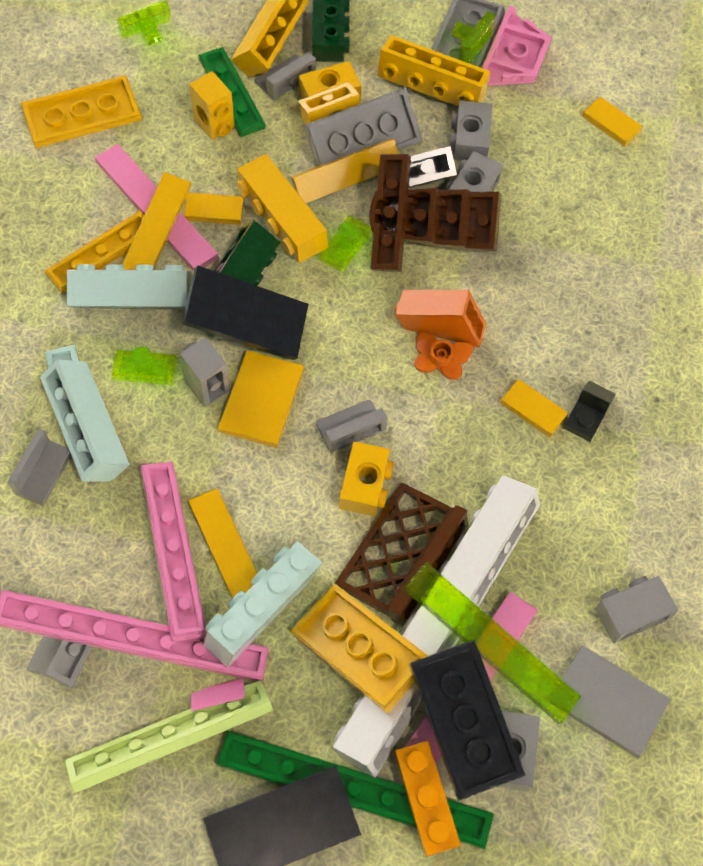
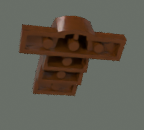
[369,154,502,272]

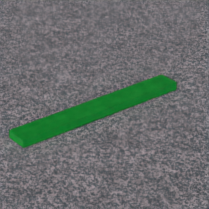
[216,730,494,850]

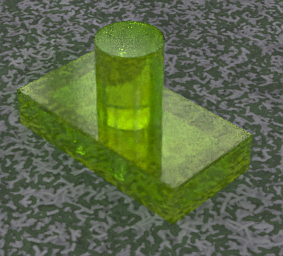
[117,0,171,46]
[451,11,497,64]
[319,215,373,273]
[112,346,177,385]

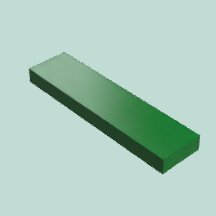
[199,47,266,137]

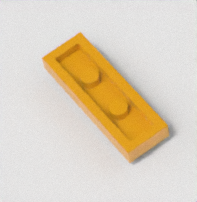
[394,741,461,857]

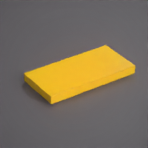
[21,75,142,148]
[290,583,428,714]

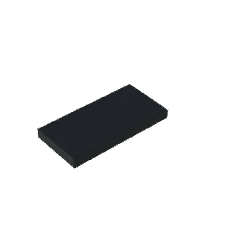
[182,265,309,360]
[408,640,526,801]
[203,766,361,866]

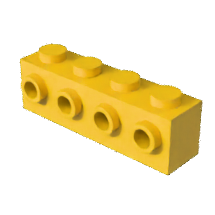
[231,0,309,77]
[377,35,491,107]
[236,154,328,263]

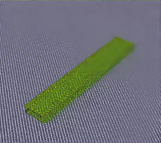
[403,562,582,724]

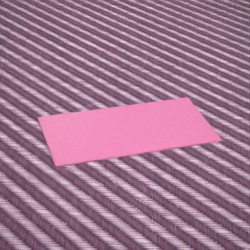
[191,678,245,711]

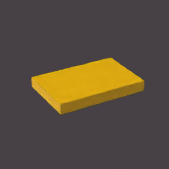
[218,350,304,448]

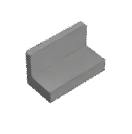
[255,52,316,101]
[316,400,388,453]
[8,429,72,506]
[27,636,93,688]

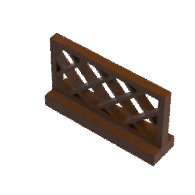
[335,483,468,627]

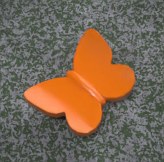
[414,332,473,380]

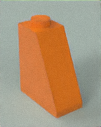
[395,290,486,348]

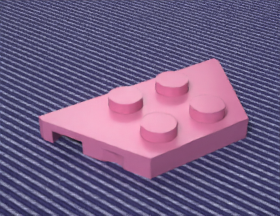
[482,5,552,86]

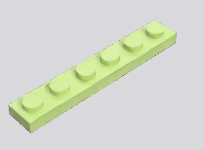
[65,680,273,793]

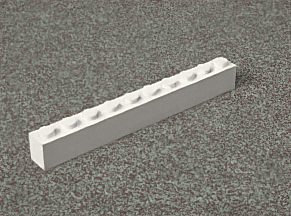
[333,475,540,778]

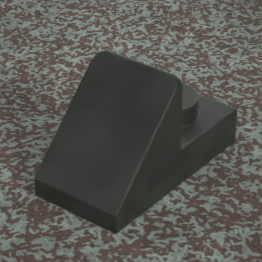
[563,381,616,442]

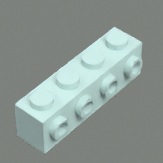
[67,264,192,309]
[40,359,130,482]
[203,541,322,668]

